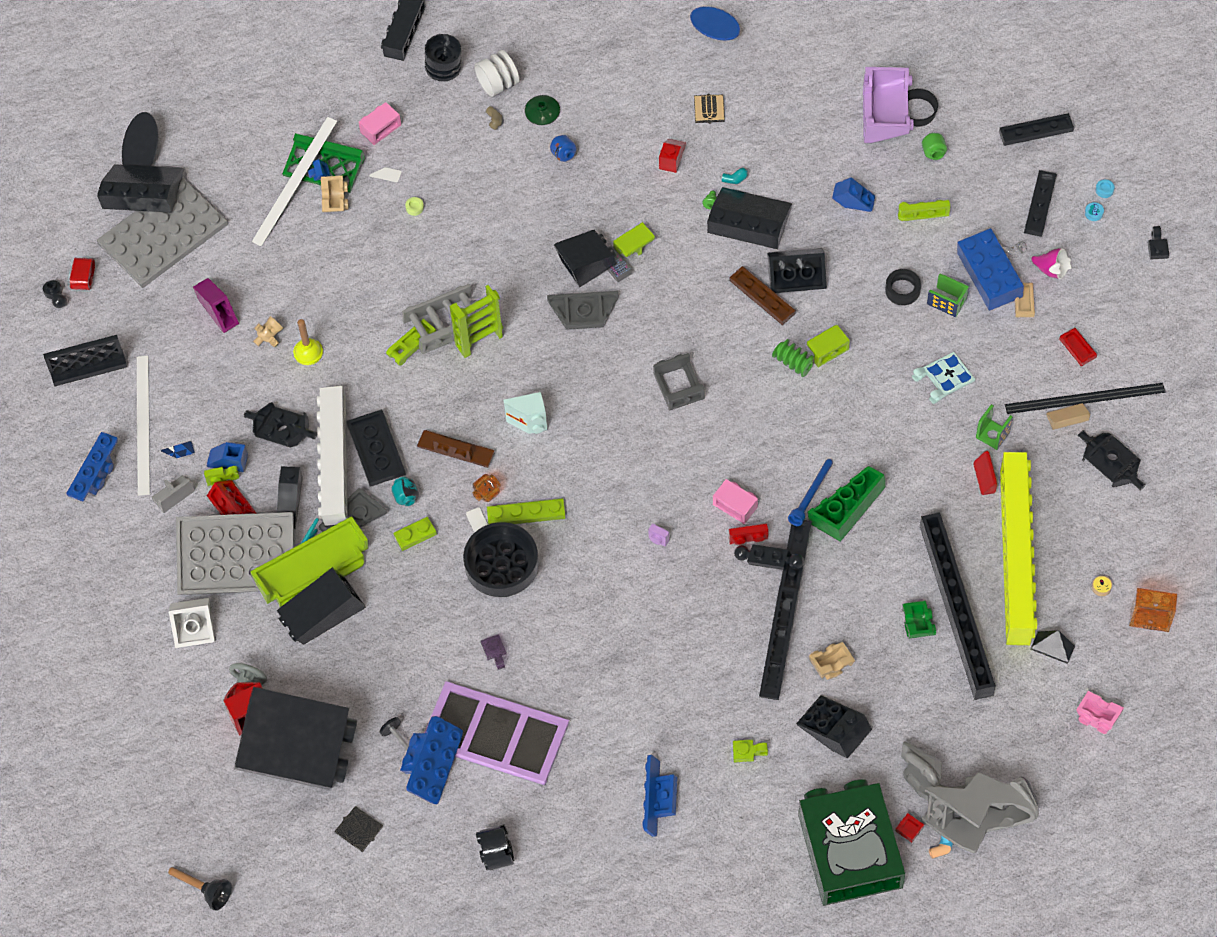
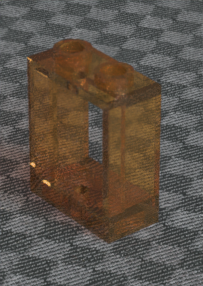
[1129,588,1177,632]

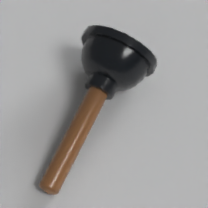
[168,867,232,911]

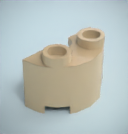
[321,176,349,212]
[809,642,855,680]

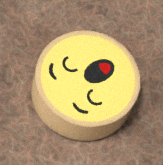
[1092,576,1112,596]

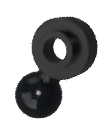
[42,280,67,308]

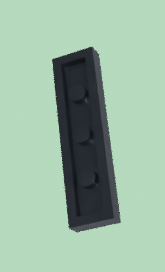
[999,113,1074,146]
[1024,170,1057,237]

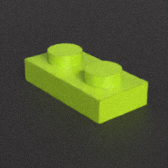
[393,516,437,551]

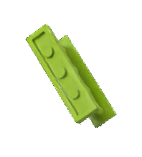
[449,285,504,358]

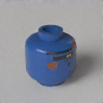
[550,135,577,162]

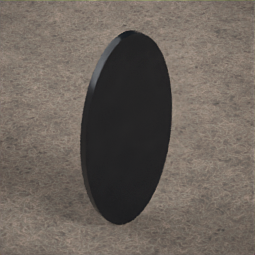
[122,112,158,166]

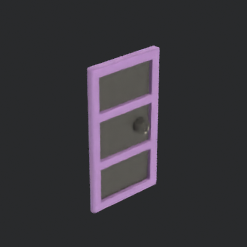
[424,681,569,785]

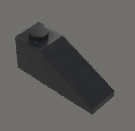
[277,466,303,529]

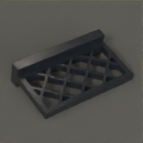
[43,335,127,387]

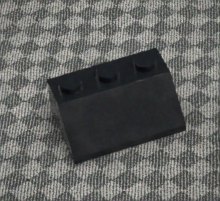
[767,248,827,293]

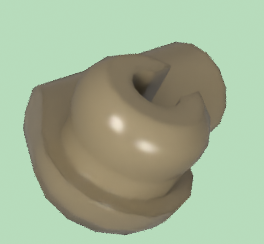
[486,106,503,130]

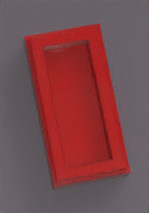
[1059,328,1097,366]

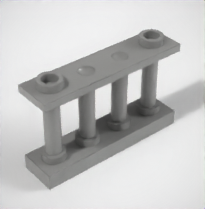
[402,284,489,354]

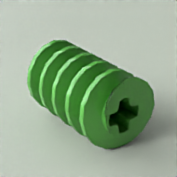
[772,339,814,377]

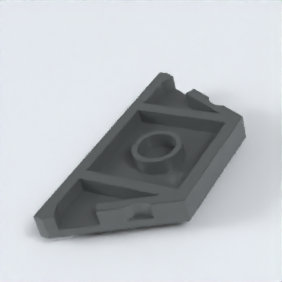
[547,291,619,330]

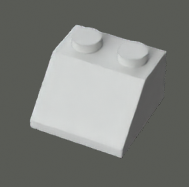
[169,598,215,648]

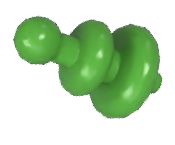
[702,190,717,210]

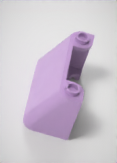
[863,67,913,143]

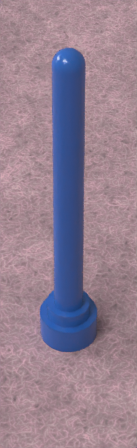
[788,459,833,526]

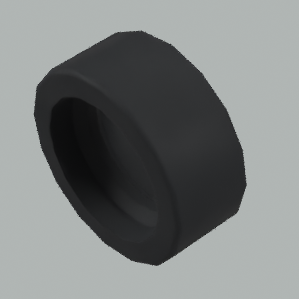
[885,269,921,306]

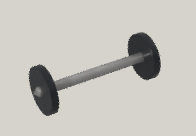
[379,717,409,751]

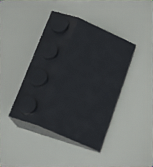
[97,164,184,213]
[707,187,792,250]

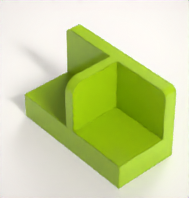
[613,222,655,257]
[806,325,850,368]

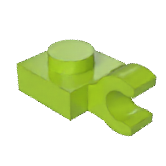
[733,740,768,763]

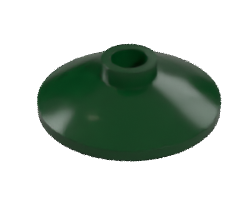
[524,95,560,125]

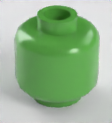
[921,133,947,160]

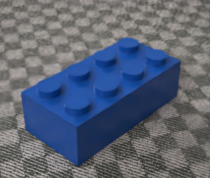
[957,228,1024,311]

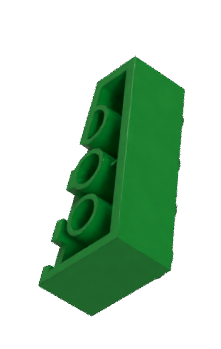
[807,466,886,542]

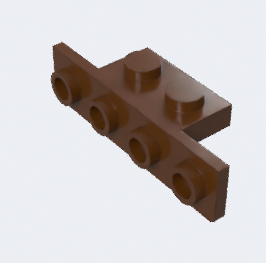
[417,430,494,468]

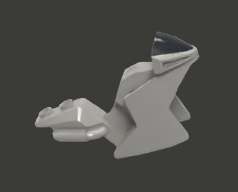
[901,741,1039,853]

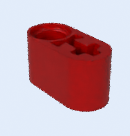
[70,257,95,290]

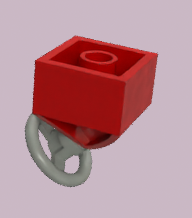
[223,663,267,736]

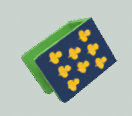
[927,274,969,317]
[976,404,1013,450]

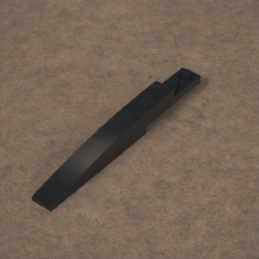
[759,520,812,700]

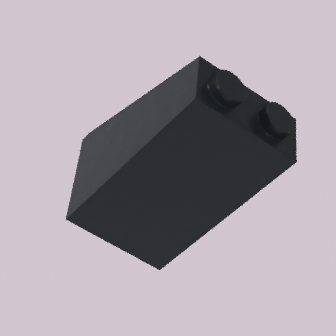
[276,567,366,645]

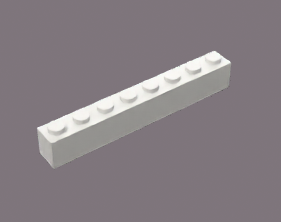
[317,386,348,526]

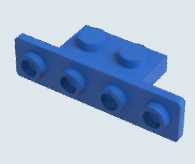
[66,432,118,502]
[642,754,677,837]

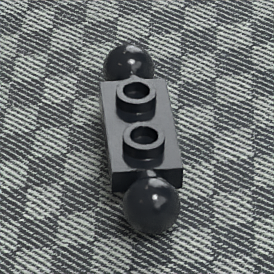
[734,544,804,570]

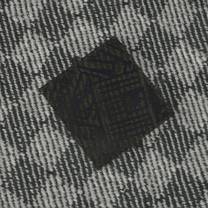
[334,806,383,852]

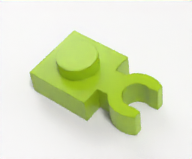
[204,466,239,486]

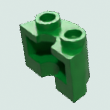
[902,601,936,639]

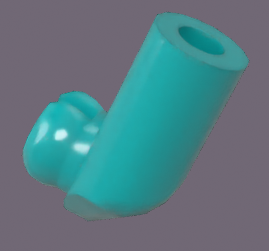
[722,168,748,185]

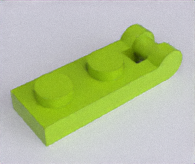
[898,200,950,221]
[386,319,436,366]

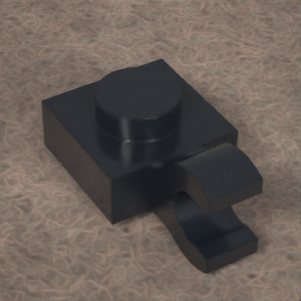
[1148,226,1169,260]

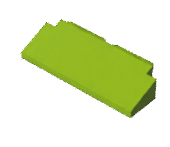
[250,516,368,607]

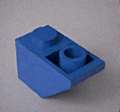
[832,177,875,212]
[206,442,248,472]

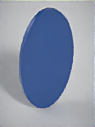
[690,7,740,40]

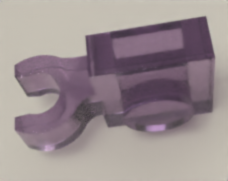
[480,634,506,670]

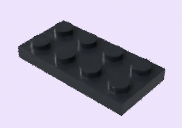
[346,409,406,487]

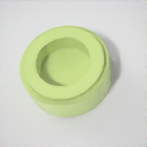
[405,197,424,216]

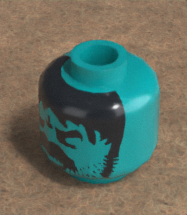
[391,477,419,506]

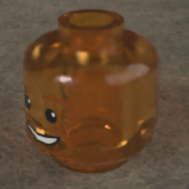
[472,474,501,502]

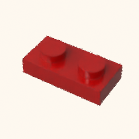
[728,524,768,545]

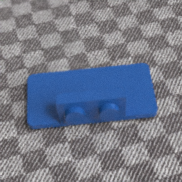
[400,716,463,804]

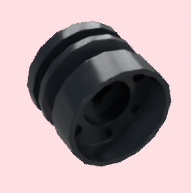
[425,34,461,82]

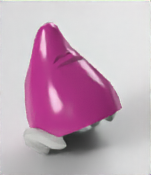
[1031,248,1071,279]

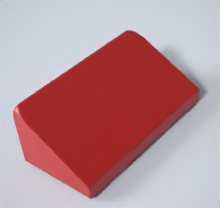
[973,451,998,495]

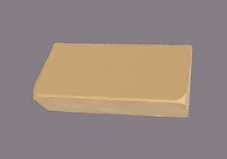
[1046,403,1090,430]

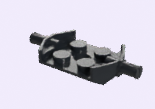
[244,402,317,448]
[1078,430,1146,491]

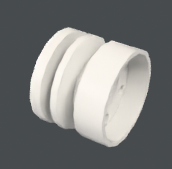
[474,50,519,97]

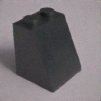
[554,229,617,288]

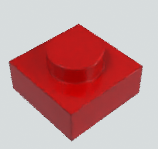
[895,813,924,843]

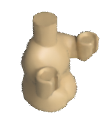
[253,316,283,348]

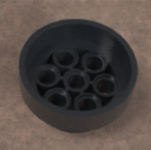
[463,522,539,597]

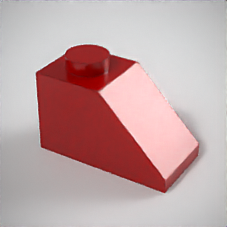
[659,139,686,173]

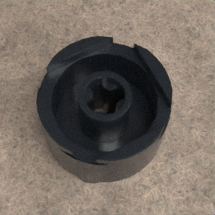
[476,824,514,871]

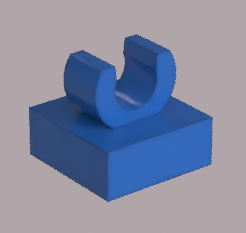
[308,159,331,181]

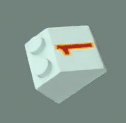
[503,392,547,434]

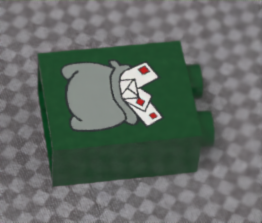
[798,779,905,906]

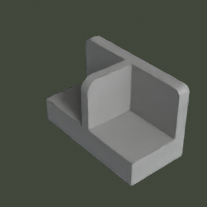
[152,475,195,513]

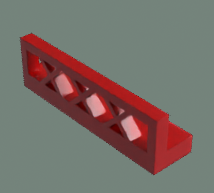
[206,480,257,515]

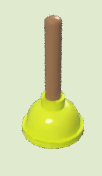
[293,319,323,365]

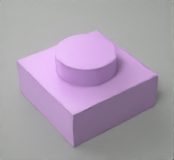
[648,523,669,547]

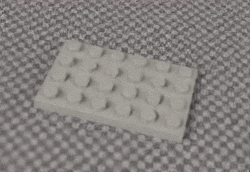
[97,178,228,288]
[176,512,294,595]

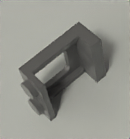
[653,353,705,411]

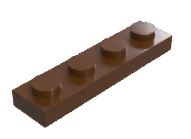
[729,266,796,326]

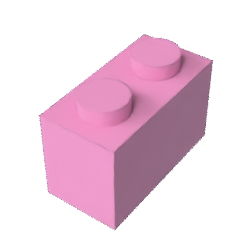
[358,102,401,145]
[713,479,758,524]

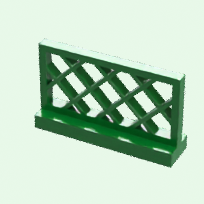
[282,133,365,193]

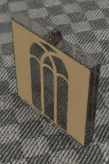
[694,94,725,124]

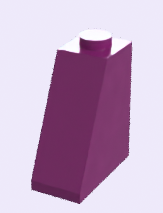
[193,278,239,333]

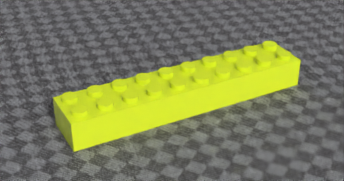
[1000,452,1037,645]

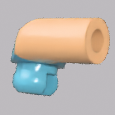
[929,836,953,859]

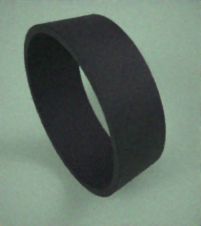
[908,88,938,127]

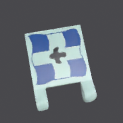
[912,352,975,404]

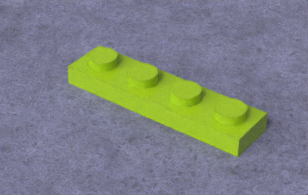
[487,498,565,524]

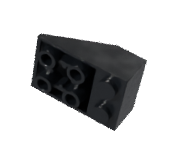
[796,695,872,758]

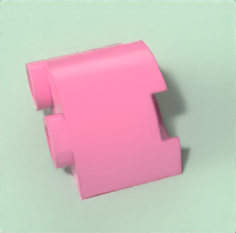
[1076,691,1124,734]

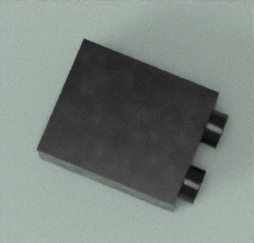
[234,687,357,790]

